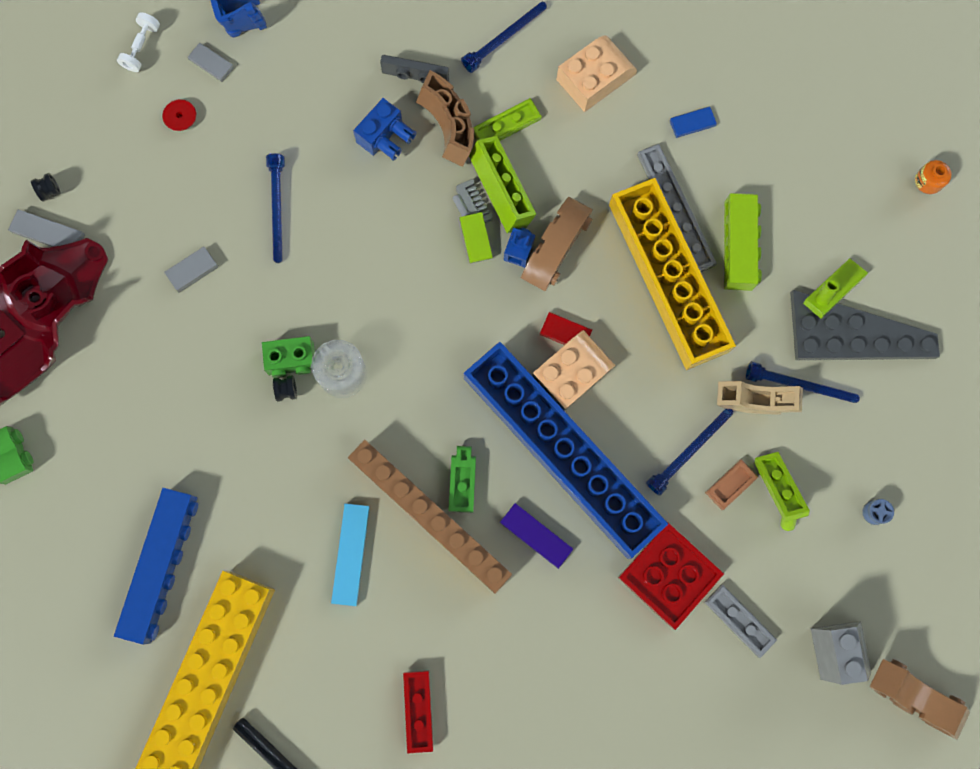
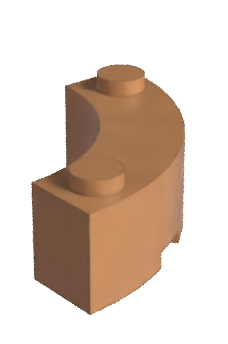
[416,70,474,167]
[520,197,593,291]
[870,659,970,740]

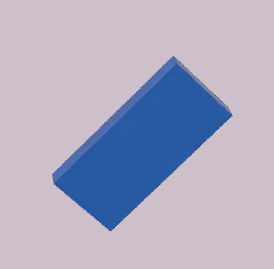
[670,107,717,138]

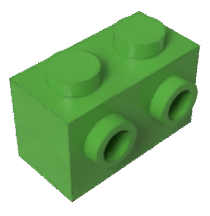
[262,336,316,378]

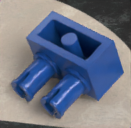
[353,98,417,161]

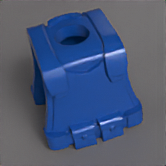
[211,0,267,37]

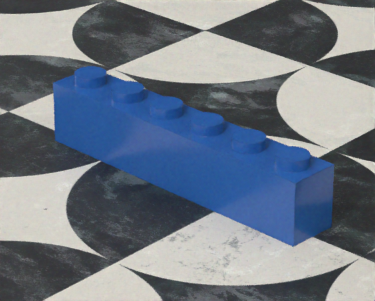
[113,488,199,645]

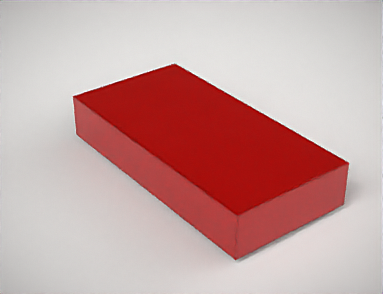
[540,312,592,345]

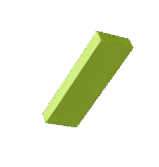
[473,98,542,141]

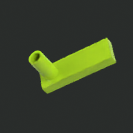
[803,258,868,319]
[754,452,810,531]

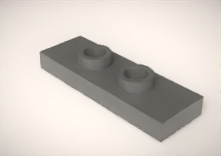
[380,55,449,83]

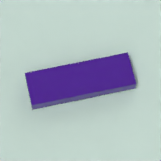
[500,503,573,569]

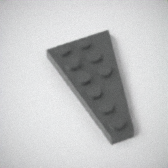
[790,290,940,360]

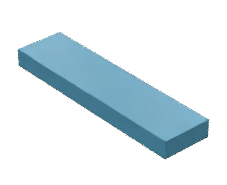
[331,504,370,606]

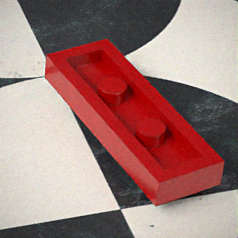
[403,670,433,754]

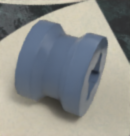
[862,499,894,525]

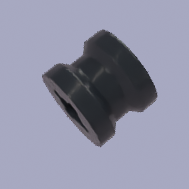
[31,173,61,202]
[273,375,297,402]

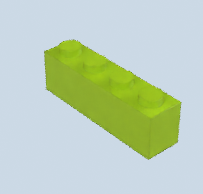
[469,136,536,234]
[724,193,762,291]

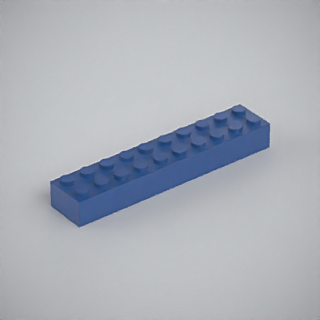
[463,342,668,559]

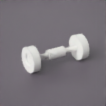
[117,12,160,72]

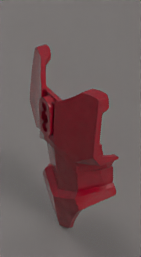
[0,238,108,406]

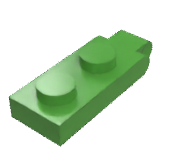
[449,446,476,513]

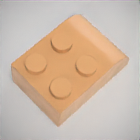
[556,35,637,112]
[532,330,616,411]

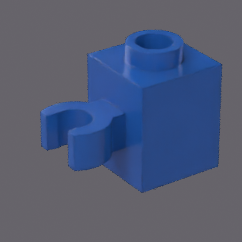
[504,228,536,268]

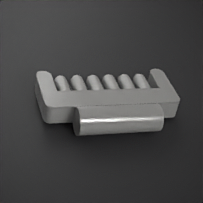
[452,179,493,223]

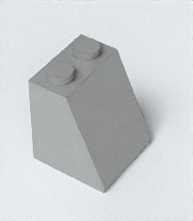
[811,622,871,685]

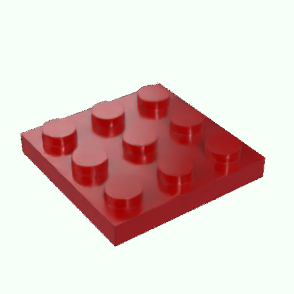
[618,522,724,630]

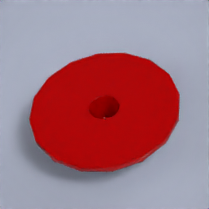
[162,99,197,131]

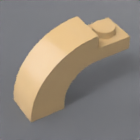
[717,381,803,415]

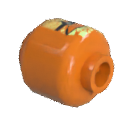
[915,160,952,194]

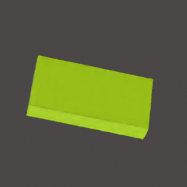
[459,212,493,264]

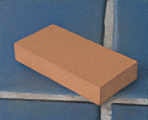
[705,459,758,510]

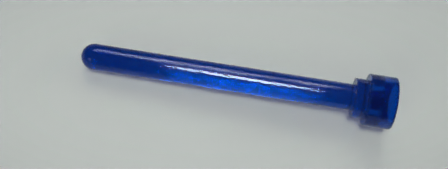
[461,1,547,73]
[266,153,285,263]
[746,361,860,403]
[646,409,733,496]

